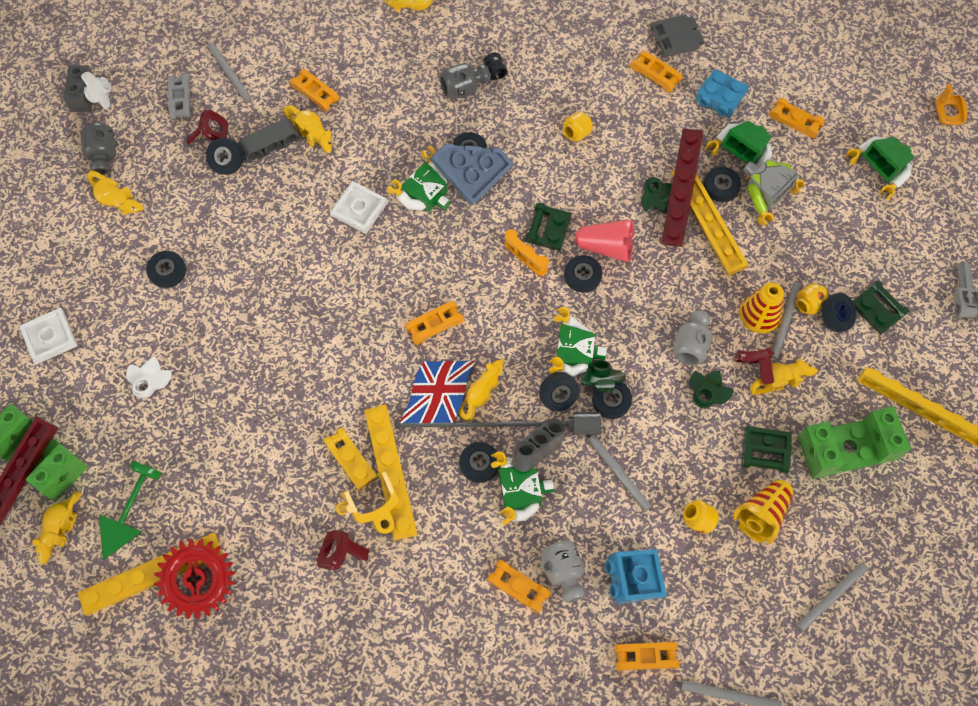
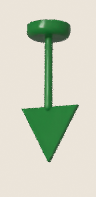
[99,460,162,560]

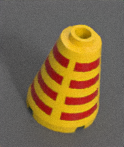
[739,282,784,334]
[733,480,794,544]

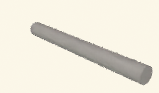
[208,43,252,103]
[771,282,802,360]
[588,435,652,512]
[795,562,868,632]
[681,680,782,706]

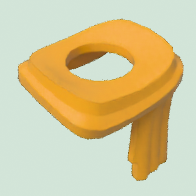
[935,84,968,125]

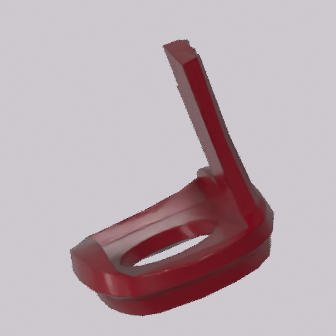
[186,110,228,145]
[733,347,775,386]
[316,530,369,570]

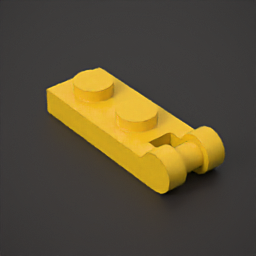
[323,427,377,491]

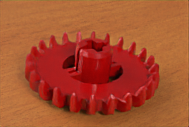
[154,538,236,619]

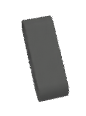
[238,118,300,163]
[512,419,566,472]

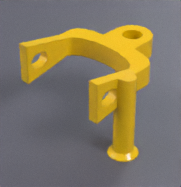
[336,471,398,534]

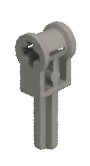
[953,262,978,321]

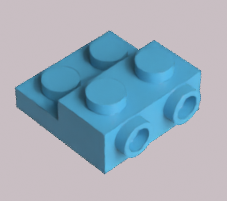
[695,69,750,118]
[605,549,667,604]

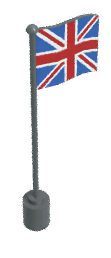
[395,361,601,435]

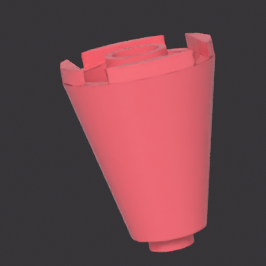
[575,219,634,262]

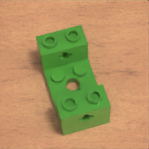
[0,403,88,502]
[798,406,911,479]

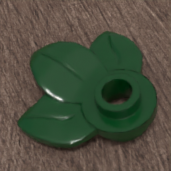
[641,177,672,214]
[581,360,626,393]
[689,370,734,409]

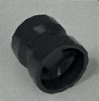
[483,52,508,81]

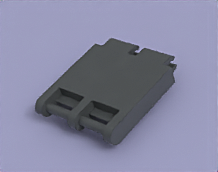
[649,14,704,58]

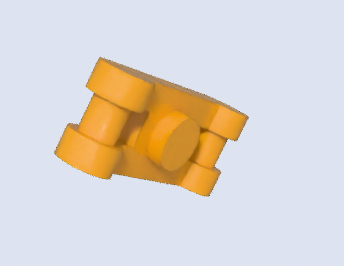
[630,50,683,93]
[289,68,340,112]
[769,97,825,138]
[505,229,549,276]
[405,301,465,345]
[486,559,551,614]
[614,642,680,671]

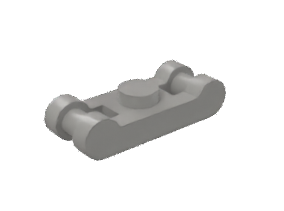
[168,73,192,120]

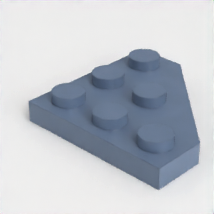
[430,144,514,206]

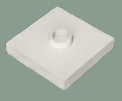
[330,181,388,234]
[19,308,78,365]

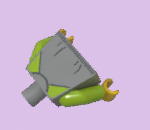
[743,159,805,226]

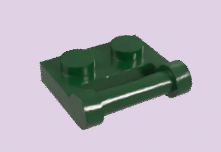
[524,203,572,251]
[852,280,910,335]
[742,426,792,474]

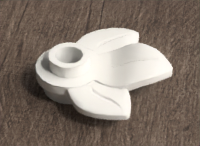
[81,72,111,110]
[126,357,172,399]

